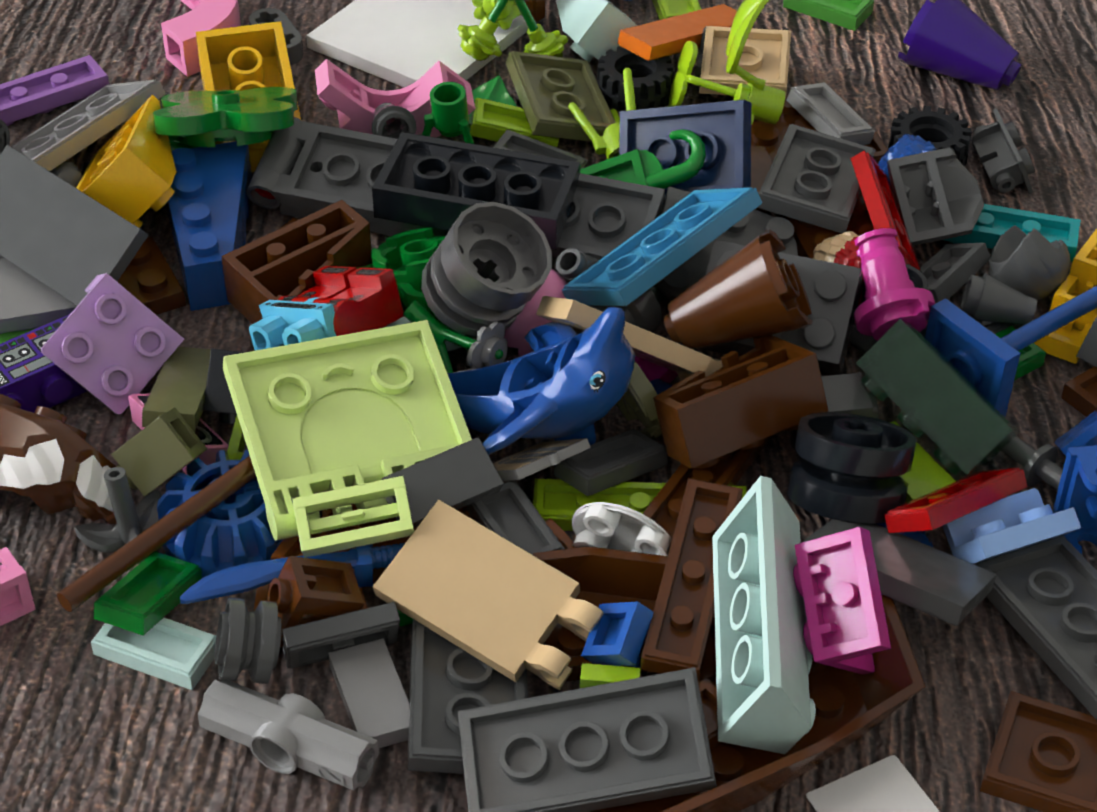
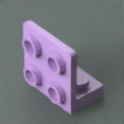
[41,273,184,414]

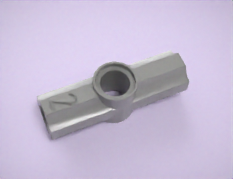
[197,680,379,791]

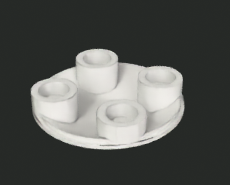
[572,502,672,556]

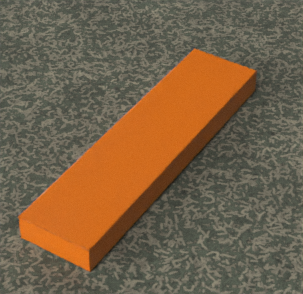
[617,4,753,61]

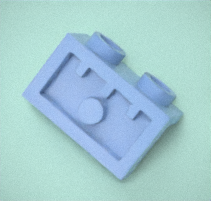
[943,488,1081,564]

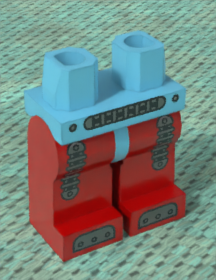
[249,266,404,351]

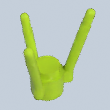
[568,68,636,159]

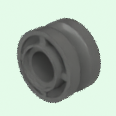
[215,598,281,684]

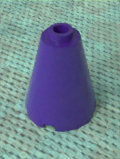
[898,0,1022,90]

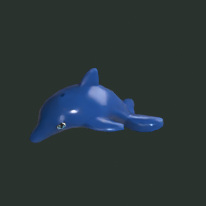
[447,306,635,455]

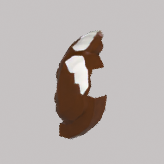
[0,394,117,524]

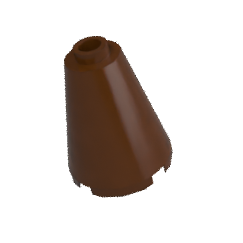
[664,230,813,349]

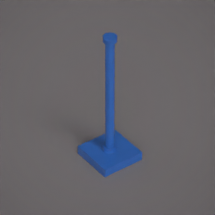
[919,286,1097,426]

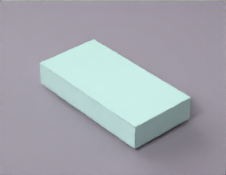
[91,617,216,690]

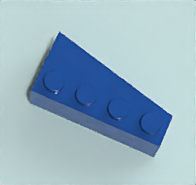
[165,141,252,311]

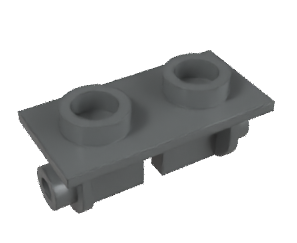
[971,108,1035,194]

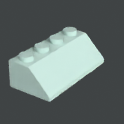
[712,476,816,754]

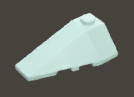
[556,0,638,62]

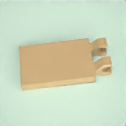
[536,296,723,381]
[373,499,603,690]

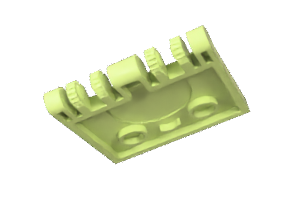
[223,320,472,541]

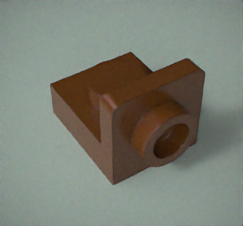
[267,556,364,635]

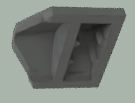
[887,147,984,246]

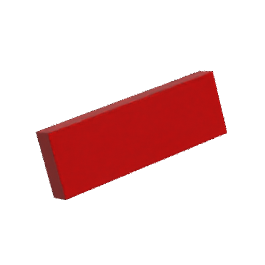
[850,151,920,270]
[884,467,1028,533]

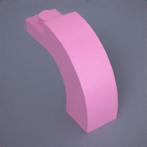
[161,0,241,77]
[315,59,476,138]

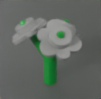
[403,300,508,373]

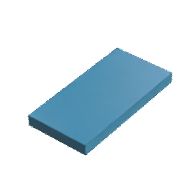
[562,187,762,306]

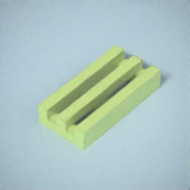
[292,476,414,558]

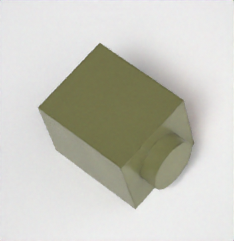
[111,407,207,497]

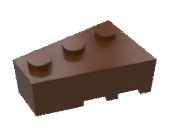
[221,200,372,324]
[653,335,829,469]

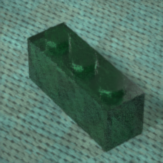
[856,319,1019,475]

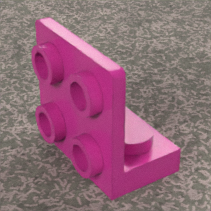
[793,527,891,675]

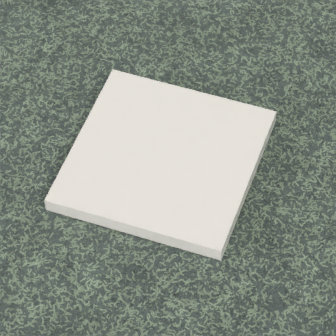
[306,0,528,87]

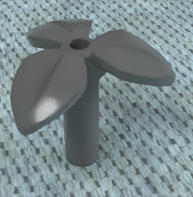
[75,467,162,553]

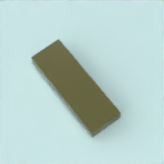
[142,347,211,431]

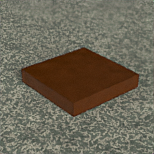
[980,691,1097,812]

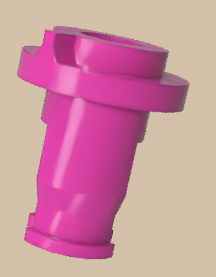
[854,228,936,342]

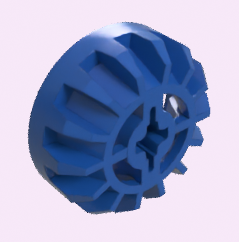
[157,450,296,578]

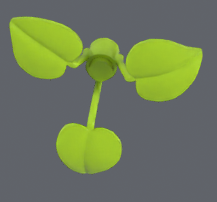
[668,0,785,125]

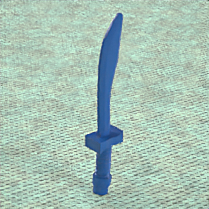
[180,542,406,604]

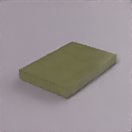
[506,51,616,142]

